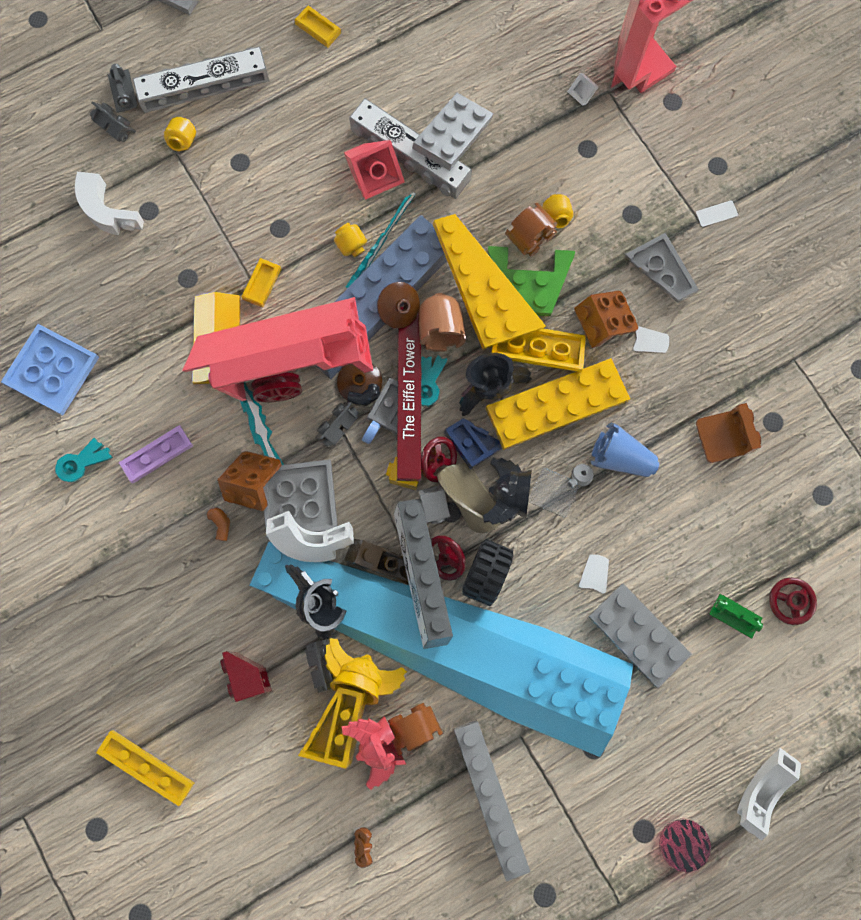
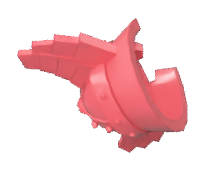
[341,716,406,790]

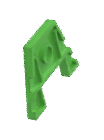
[488,246,575,316]

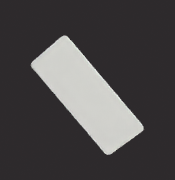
[696,200,738,227]

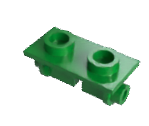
[709,594,763,639]

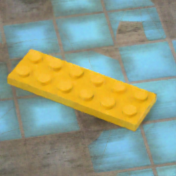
[485,358,630,450]

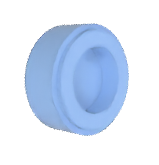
[362,421,380,444]

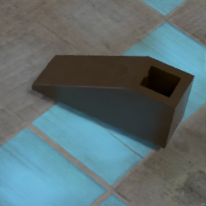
[344,539,409,585]

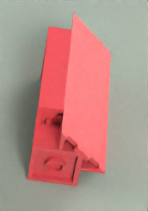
[611,0,693,93]
[182,297,373,401]

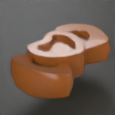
[354,827,373,868]

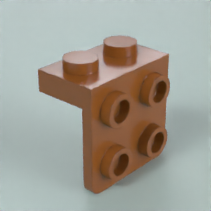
[574,290,638,348]
[696,403,761,463]
[217,451,282,511]

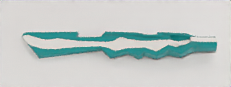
[345,192,415,289]
[240,382,284,465]

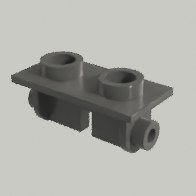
[107,64,138,113]
[90,101,136,142]
[316,402,359,448]
[305,640,335,693]

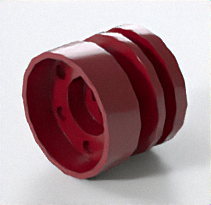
[251,369,302,403]

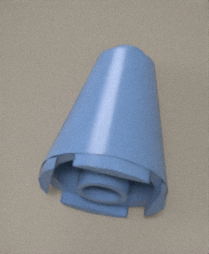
[591,422,659,477]

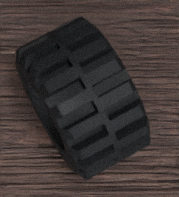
[462,539,514,606]

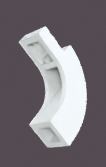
[75,172,144,235]
[266,511,354,562]
[737,748,801,841]

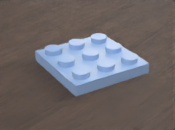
[1,324,99,415]

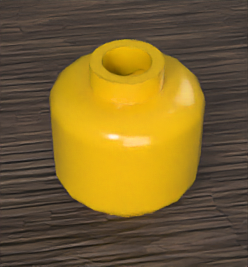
[164,117,196,151]
[542,194,574,228]
[334,223,367,258]

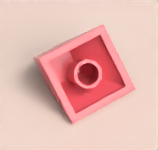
[344,140,405,200]

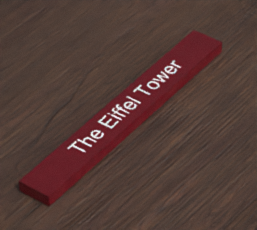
[397,307,421,482]

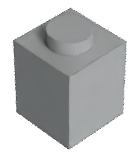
[418,485,450,524]

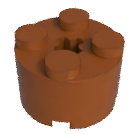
[505,203,557,257]
[388,703,444,756]

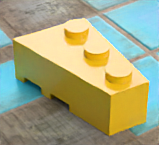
[298,684,368,769]

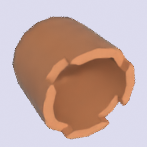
[419,293,466,352]

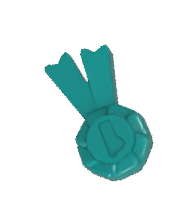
[421,355,447,407]
[55,438,113,482]

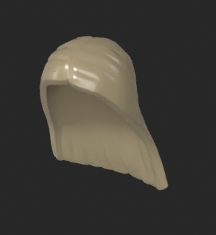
[437,463,501,533]

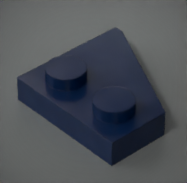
[444,418,503,470]

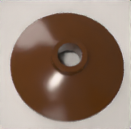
[377,282,420,328]
[337,364,383,400]

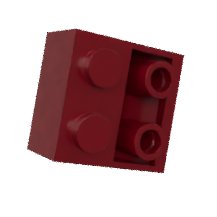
[220,651,272,702]

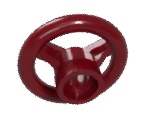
[421,436,457,483]
[431,535,466,581]
[769,577,817,625]

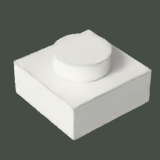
[567,73,598,105]

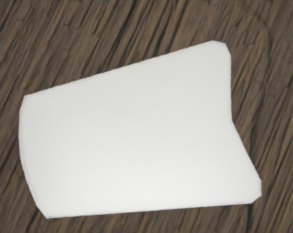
[633,326,669,353]
[579,554,609,593]

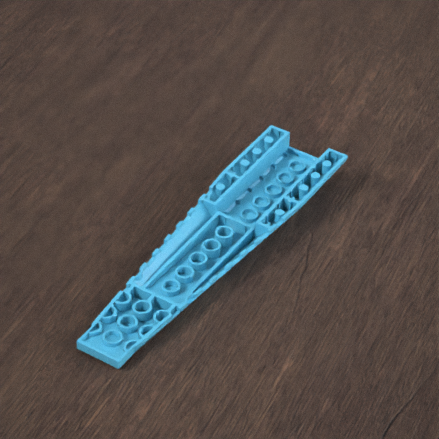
[250,542,633,757]

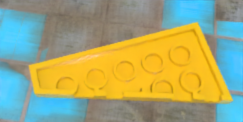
[432,214,546,349]

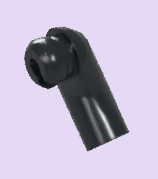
[347,383,380,406]

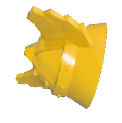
[324,638,407,705]

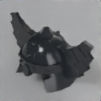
[459,352,532,416]
[483,457,532,525]
[285,564,347,640]

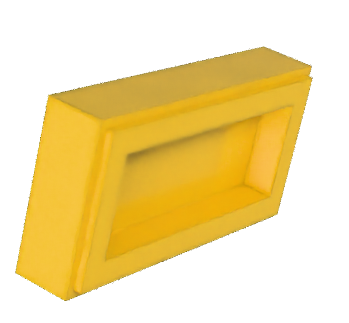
[294,5,341,48]
[241,258,281,308]

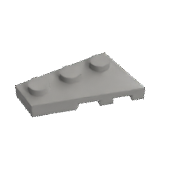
[625,233,699,303]

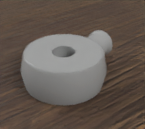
[567,464,594,488]

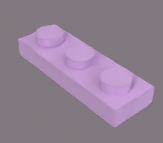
[119,425,193,483]

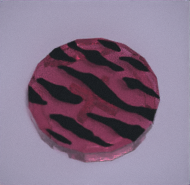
[659,818,711,872]

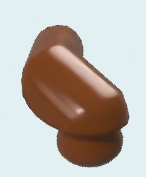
[207,507,231,541]

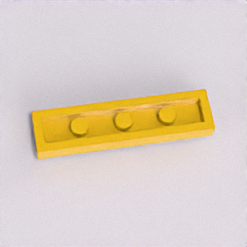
[96,730,195,806]

